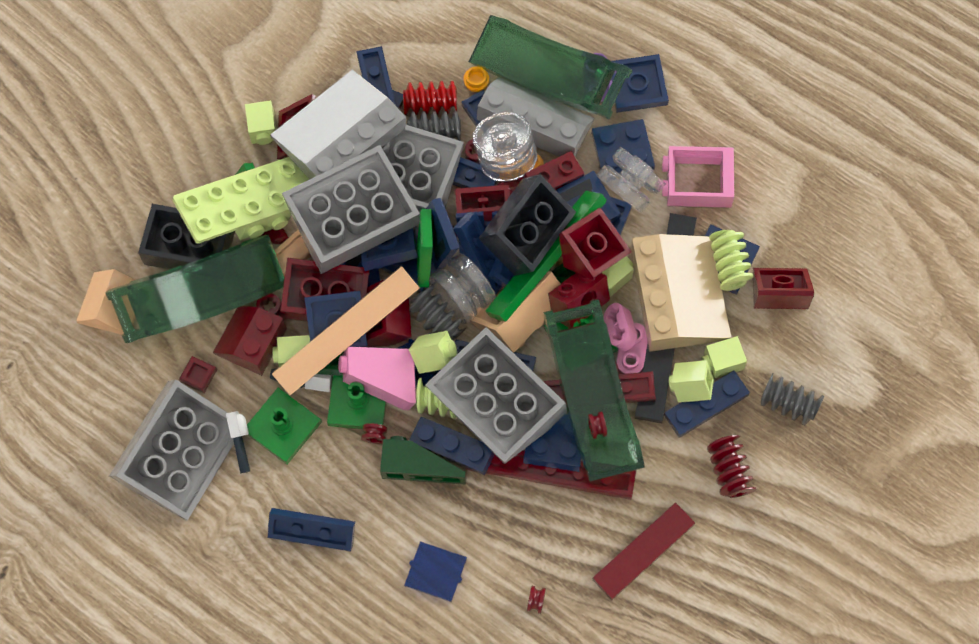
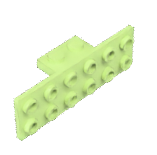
[172,157,310,243]

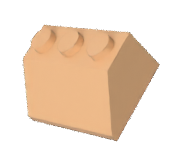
[468,271,560,353]

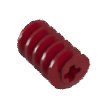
[707,435,757,498]

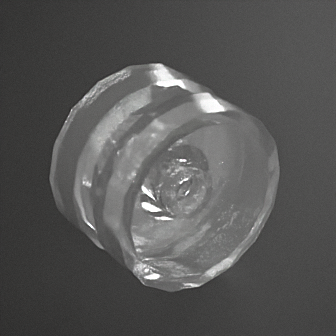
[473,112,538,181]
[596,146,666,213]
[429,253,496,324]

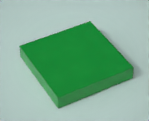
[417,209,433,287]

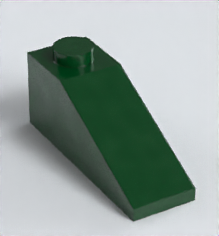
[380,436,466,485]

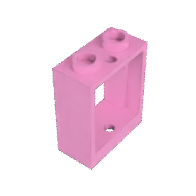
[662,146,734,208]

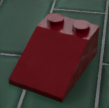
[280,258,369,322]

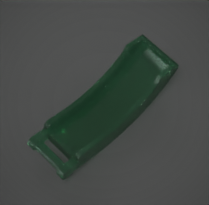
[468,15,632,119]
[105,234,285,343]
[543,299,645,481]

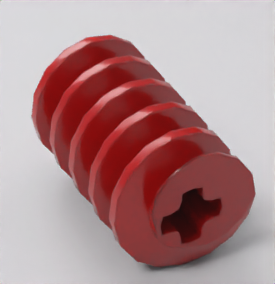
[403,81,457,116]

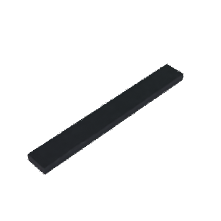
[635,213,697,424]

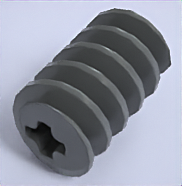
[407,111,461,141]
[409,285,466,340]
[761,373,824,426]

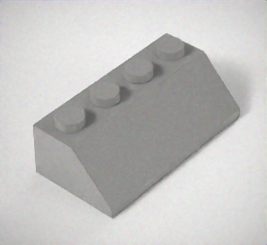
[477,77,594,157]

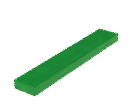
[485,191,607,322]

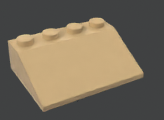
[631,234,731,352]

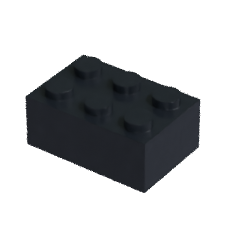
[478,174,576,276]
[138,204,235,279]

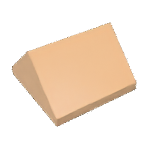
[76,269,146,336]

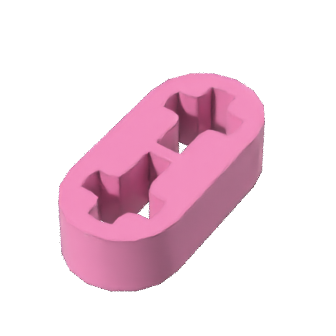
[603,303,637,351]

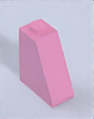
[338,347,416,410]

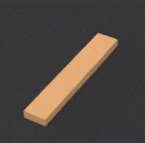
[272,266,419,395]

